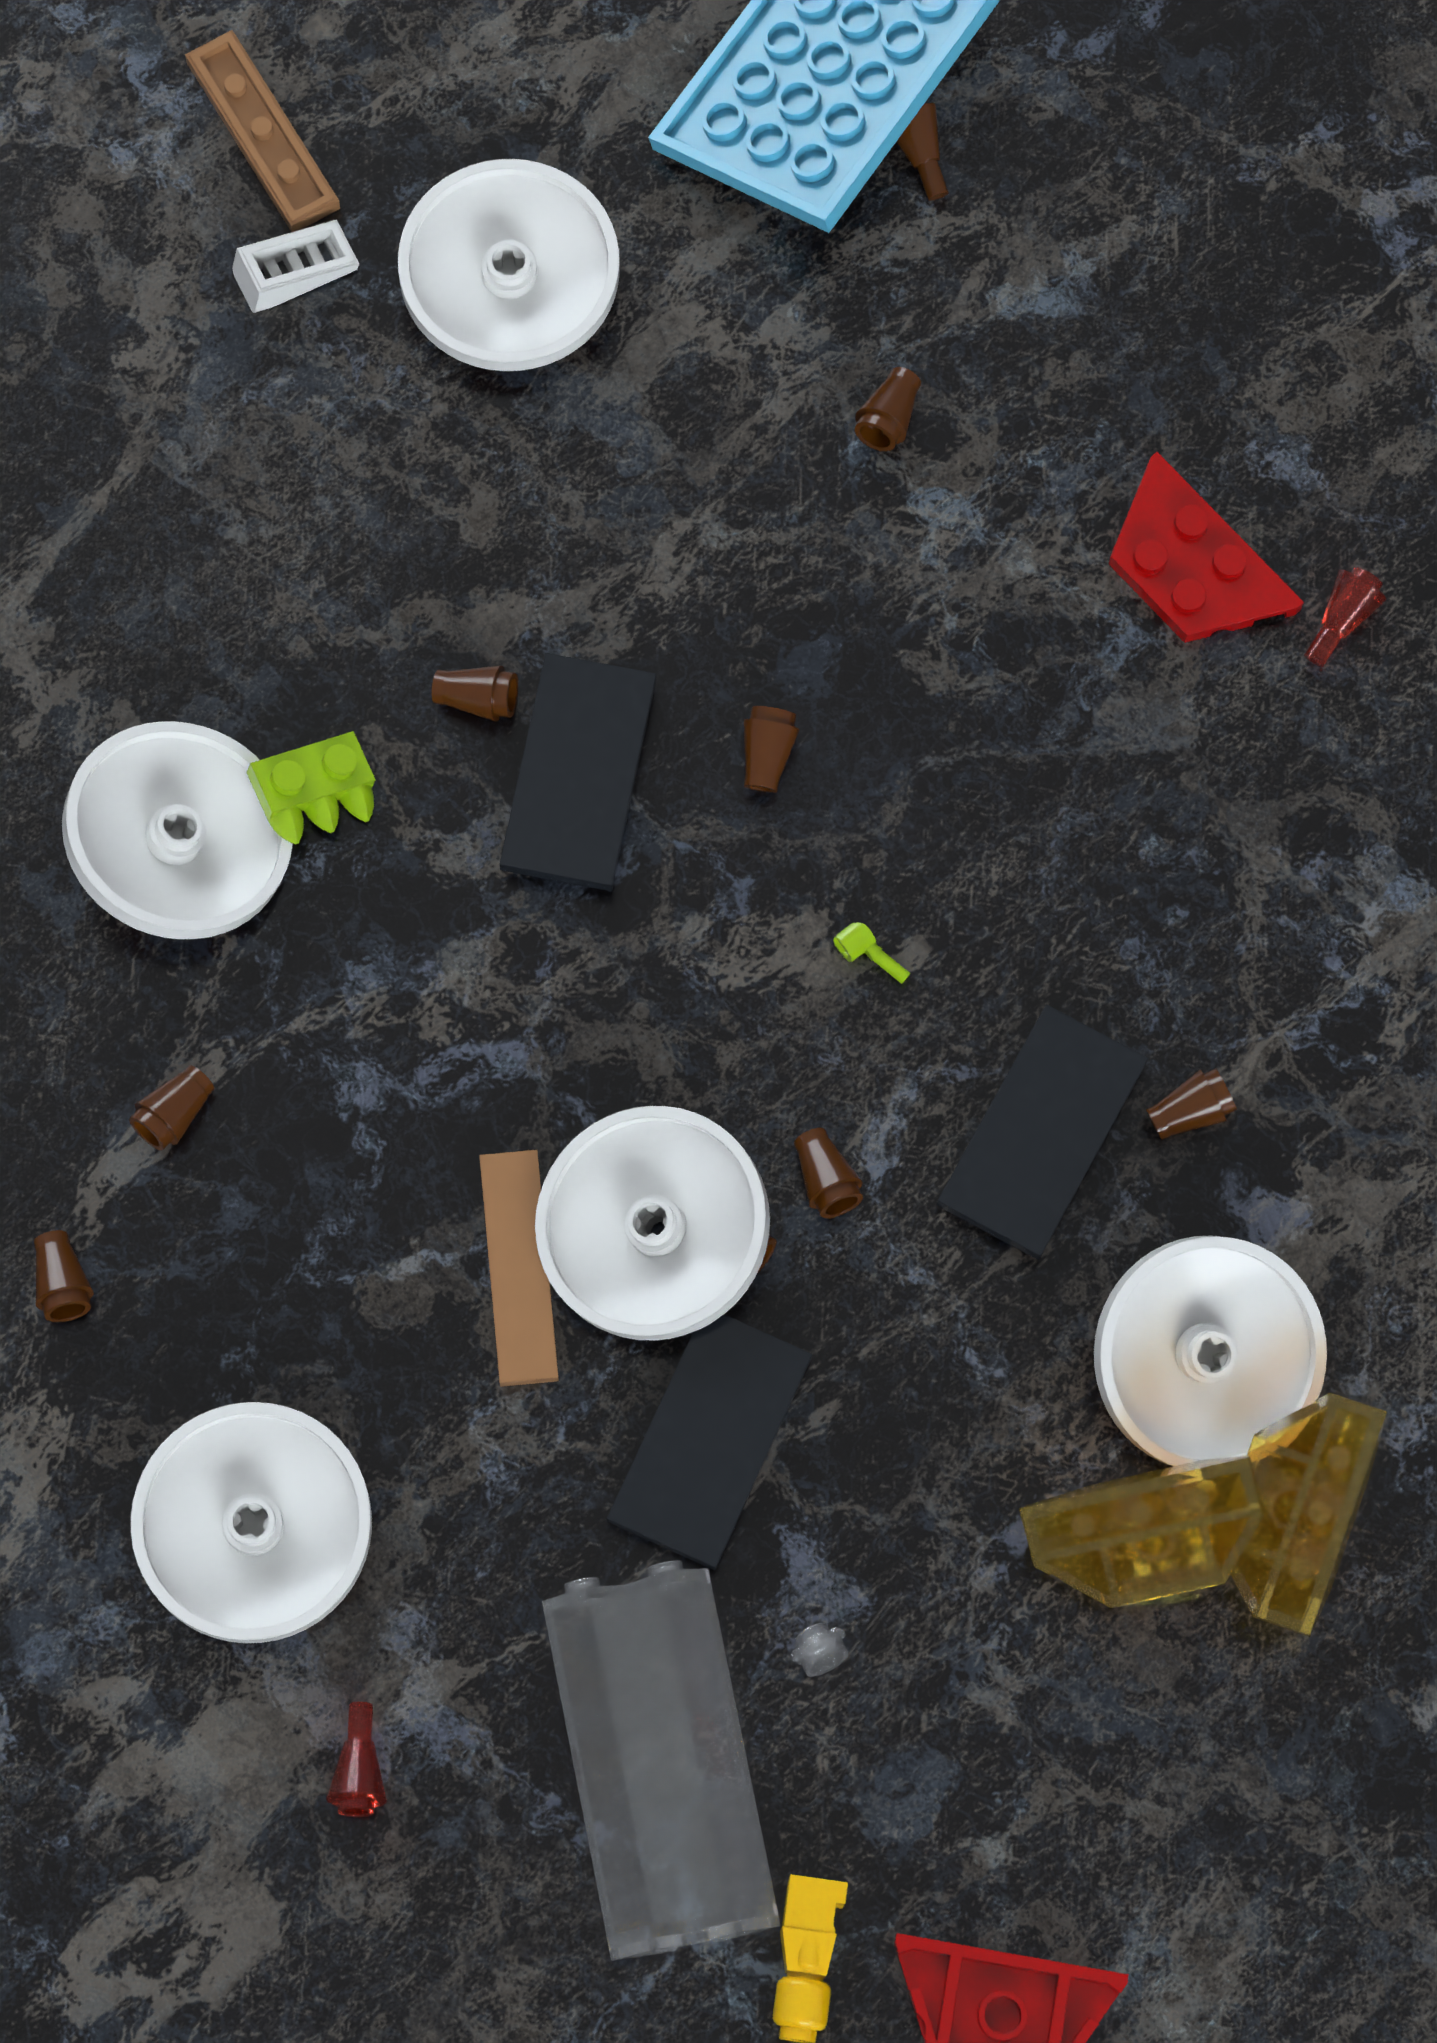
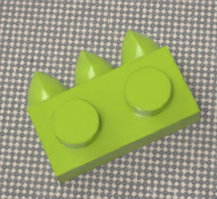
[246,731,376,845]

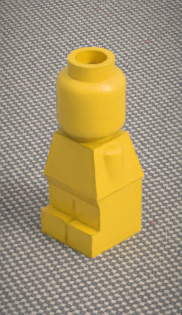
[773,1874,848,2043]

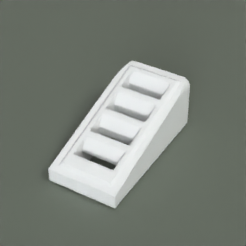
[232,219,359,313]

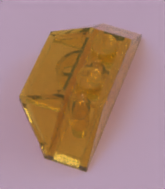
[1215,1393,1387,1637]
[1019,1456,1265,1608]

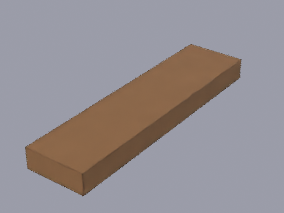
[185,30,340,232]
[480,1150,559,1387]

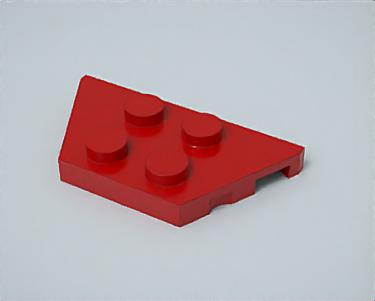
[1109,452,1304,643]
[894,1933,1129,2043]

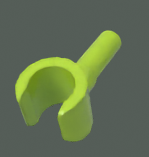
[833,922,910,984]

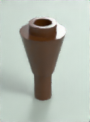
[896,103,949,201]

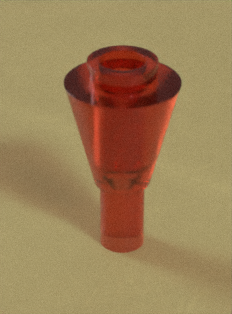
[1304,567,1386,667]
[326,1702,387,1817]

